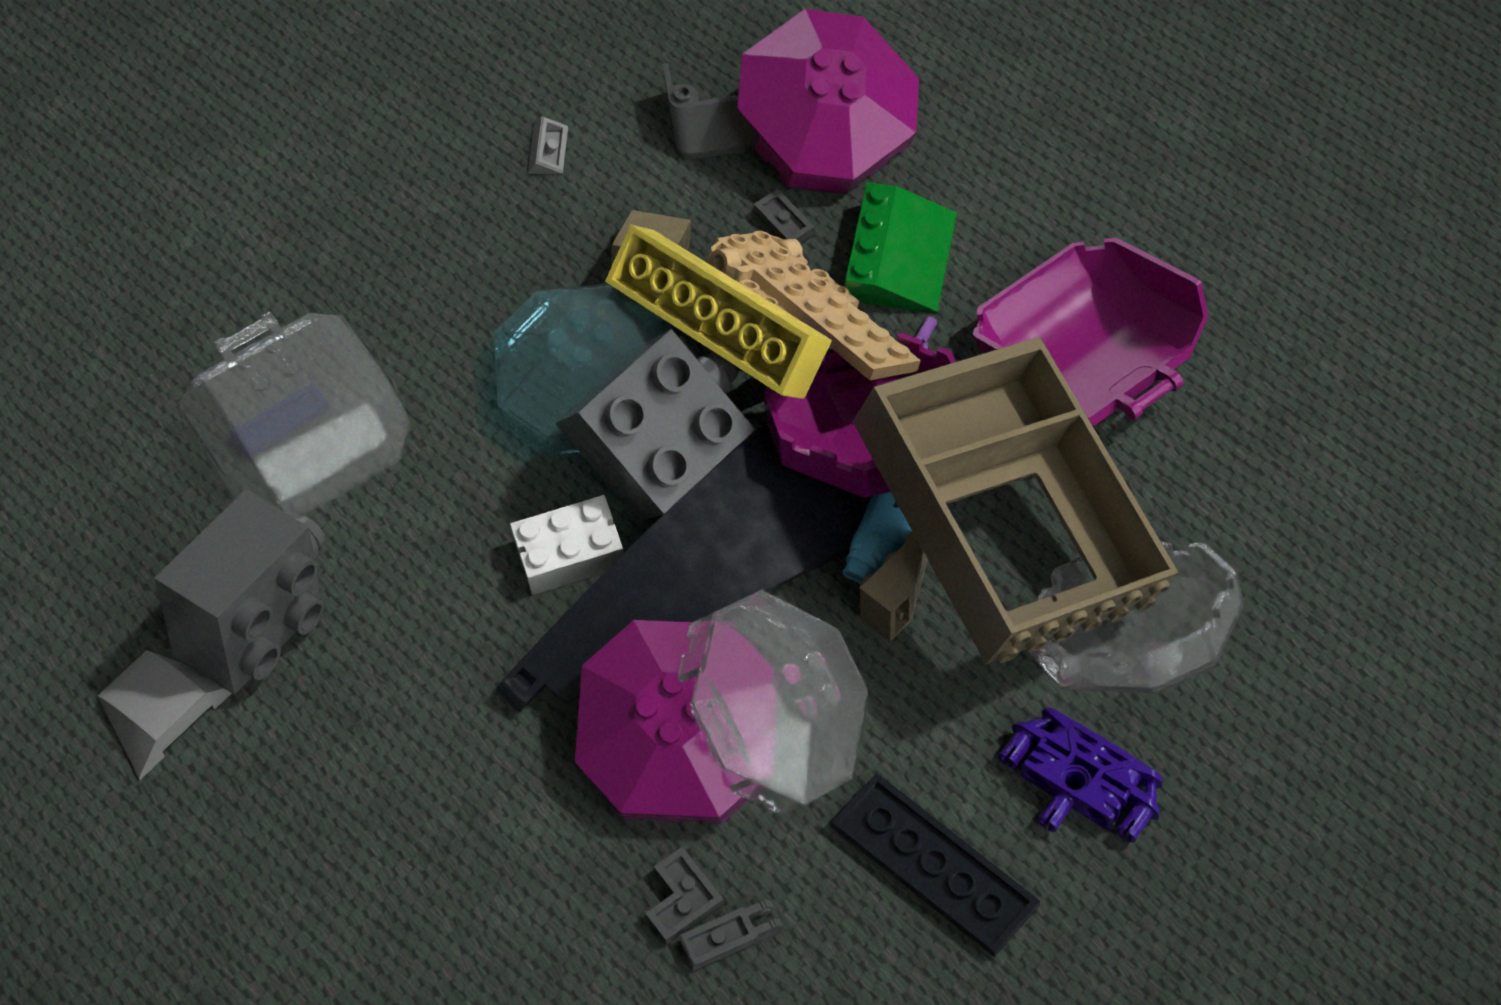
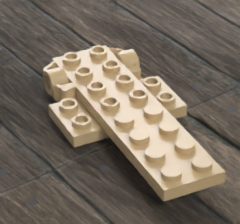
[707,231,921,380]

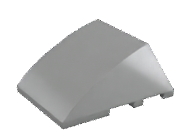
[97,650,232,780]

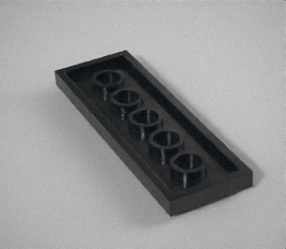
[831,773,1040,957]

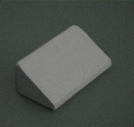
[528,116,568,174]

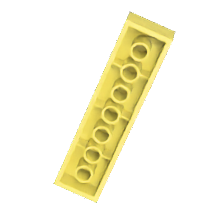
[605,224,832,399]

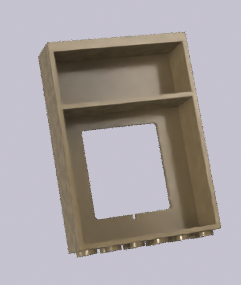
[852,337,1179,664]

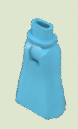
[843,492,912,584]

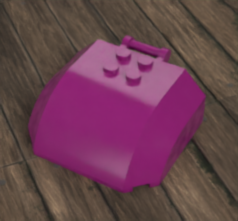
[973,237,1209,426]

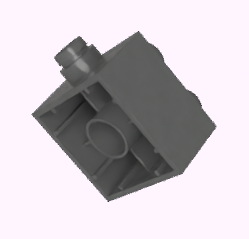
[555,329,755,522]
[154,489,326,695]

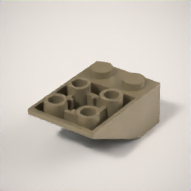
[859,531,928,642]

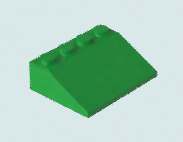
[845,182,957,314]

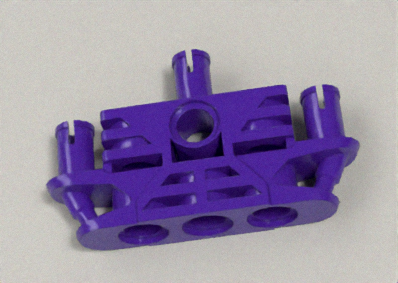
[998,708,1163,843]

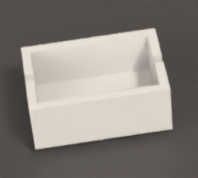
[510,495,624,595]

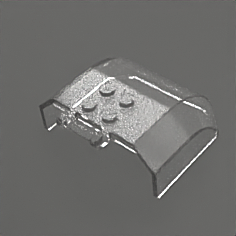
[176,311,411,519]

